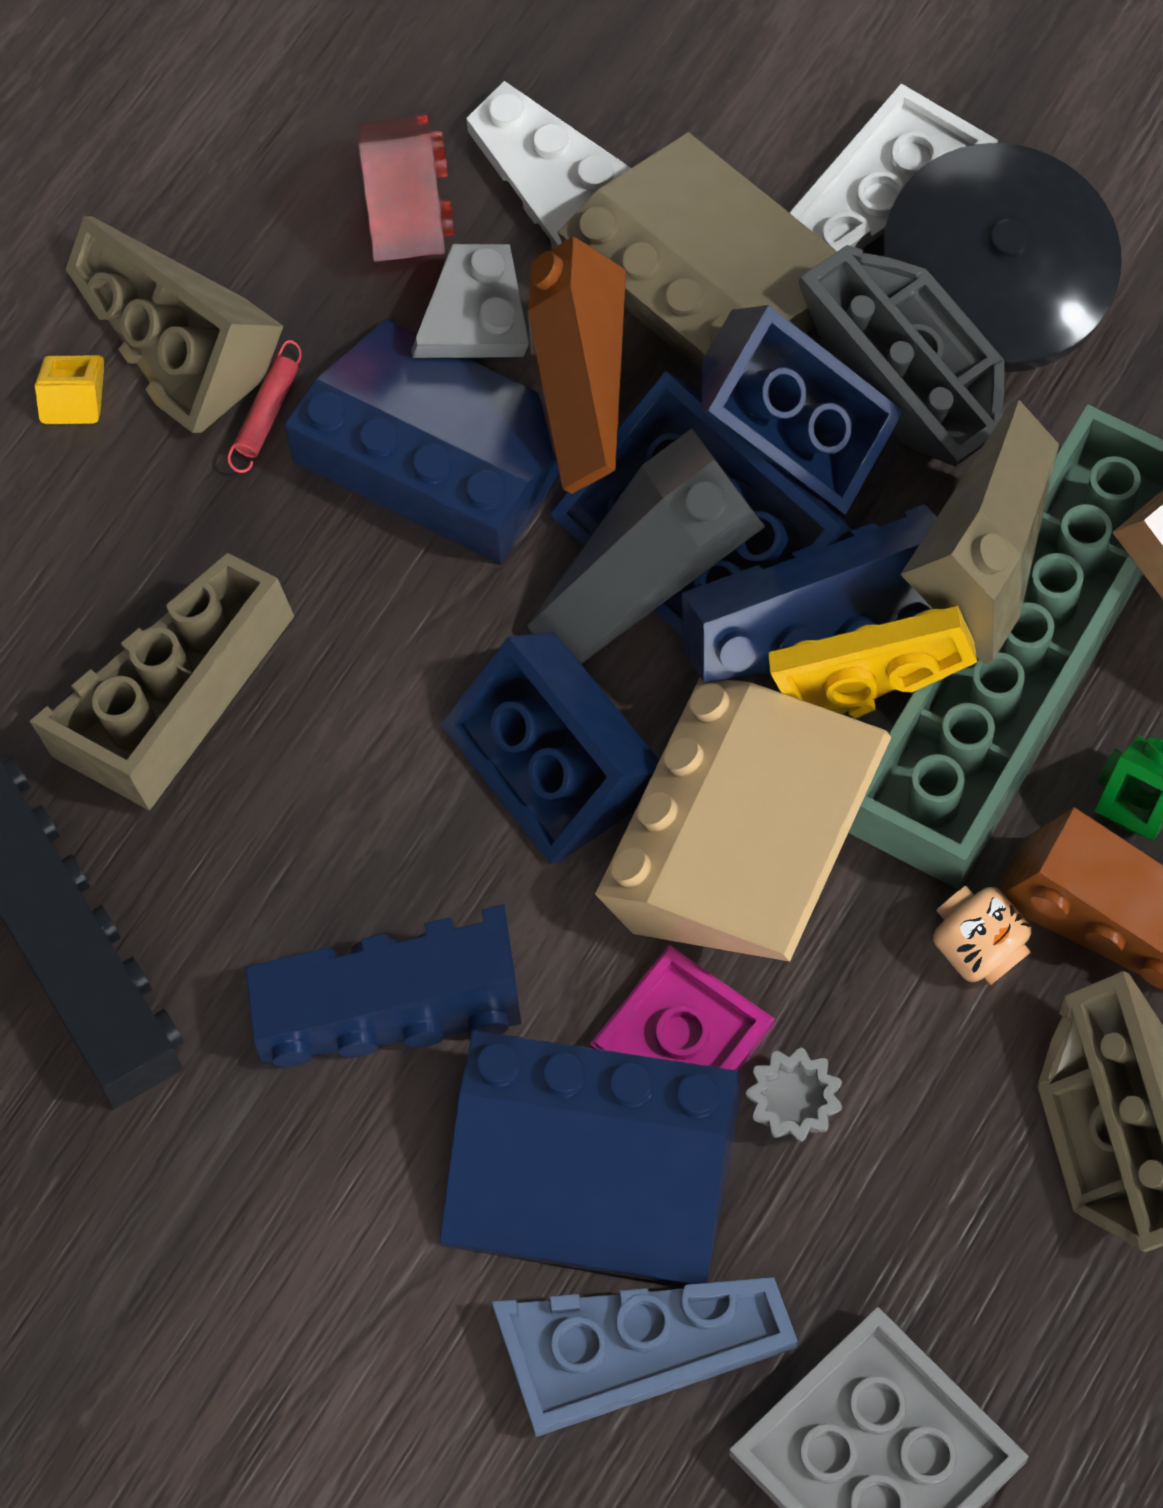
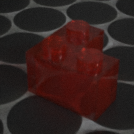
[359,115,455,262]

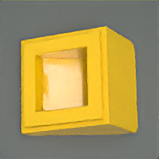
[35,355,104,424]

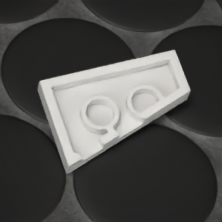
[467,81,631,249]

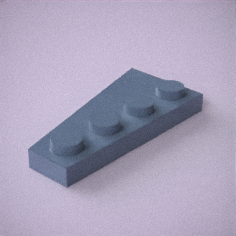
[492,1277,798,1437]

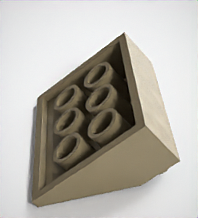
[557,132,837,372]

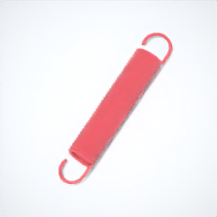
[228,340,302,473]

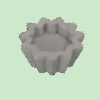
[746,1048,842,1142]

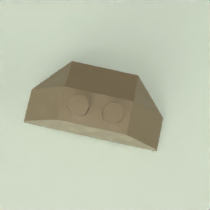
[1037,971,1163,1252]

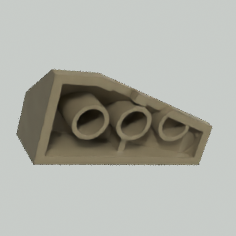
[65,216,283,433]
[901,400,1059,664]

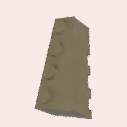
[30,553,294,811]

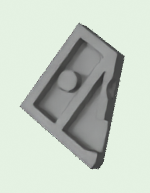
[411,244,529,358]

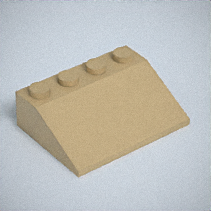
[595,677,891,962]

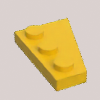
[769,606,977,719]

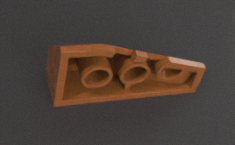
[528,236,626,494]

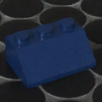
[702,305,904,515]
[441,632,660,864]

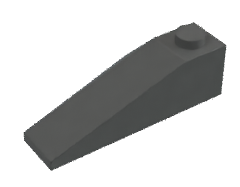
[527,428,765,664]

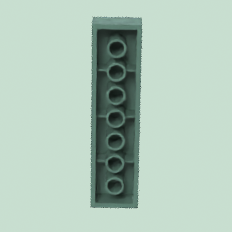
[848,404,1163,890]

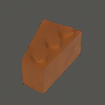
[997,807,1163,990]

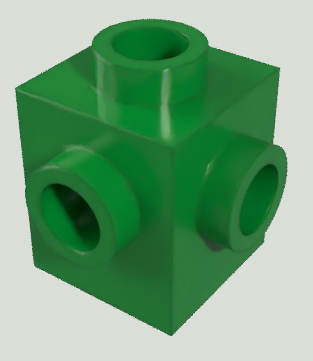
[1094,735,1163,841]

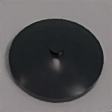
[881,143,1122,372]

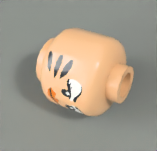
[933,886,1031,985]

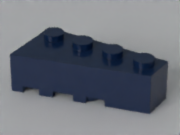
[682,504,937,682]
[246,904,522,1067]

